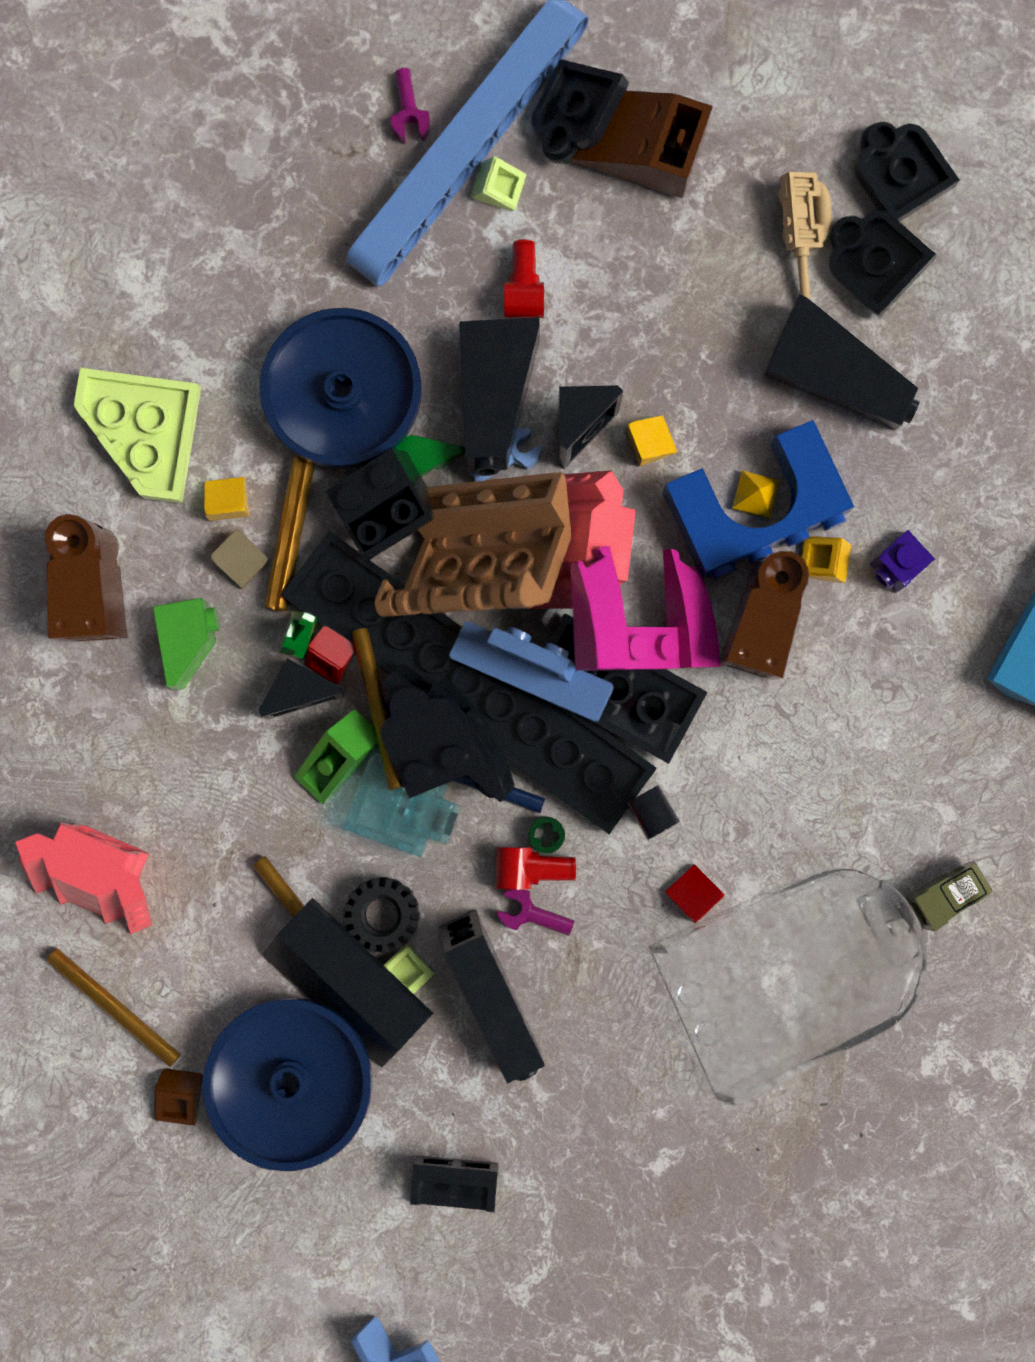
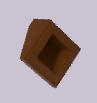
[154,1069,203,1126]

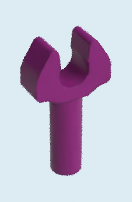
[390,68,431,144]
[497,889,575,936]

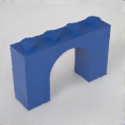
[662,420,855,580]

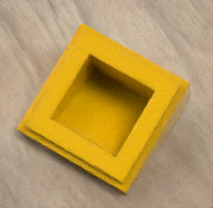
[626,415,677,467]
[204,476,250,521]
[801,536,851,583]

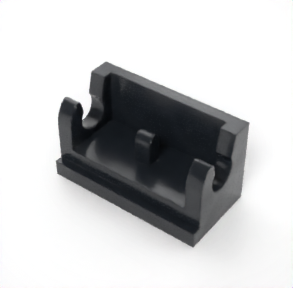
[410,1155,499,1213]

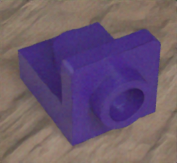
[869,530,935,593]

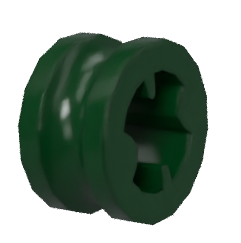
[529,817,565,853]

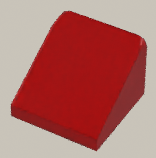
[304,626,356,685]
[665,864,725,923]

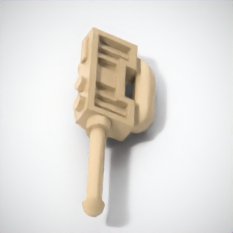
[779,172,833,300]

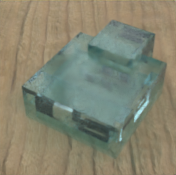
[343,752,462,857]

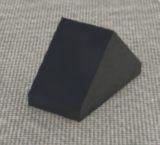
[259,658,345,720]

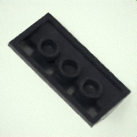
[548,613,708,764]
[263,898,433,1068]

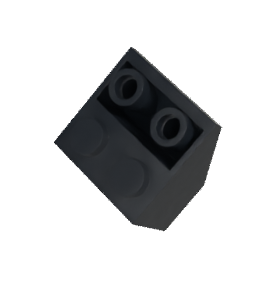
[325,448,434,562]

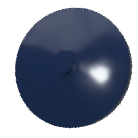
[260,308,422,469]
[203,998,373,1171]

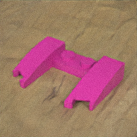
[571,546,721,671]

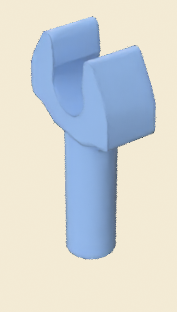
[470,428,542,482]

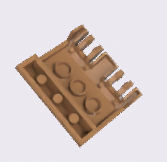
[375,472,572,617]

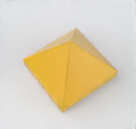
[731,470,781,519]

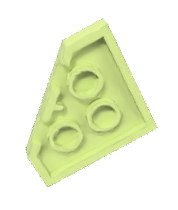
[74,368,201,504]

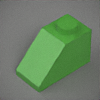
[153,598,220,691]
[293,709,378,804]

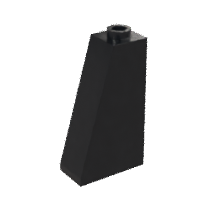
[764,294,920,430]
[459,317,540,476]
[439,909,545,1084]

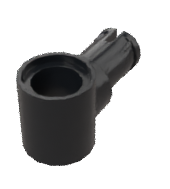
[626,785,680,840]

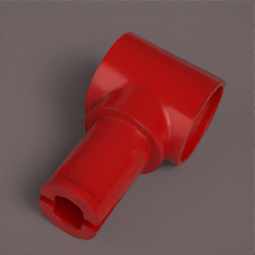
[504,239,544,319]
[495,847,576,889]

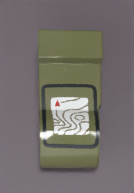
[905,861,993,932]

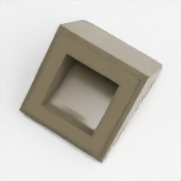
[209,529,270,589]

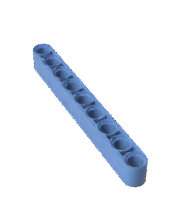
[346,0,589,287]

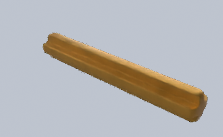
[265,455,315,612]

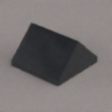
[557,385,624,469]

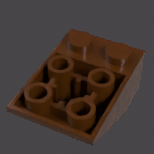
[572,90,713,199]

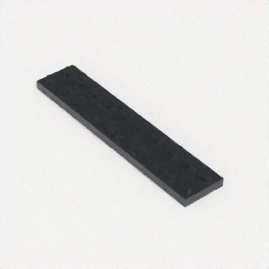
[281,531,657,835]

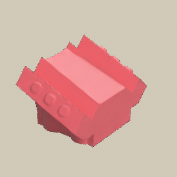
[526,470,636,609]
[15,822,152,934]

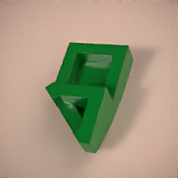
[395,435,465,477]
[280,611,318,659]

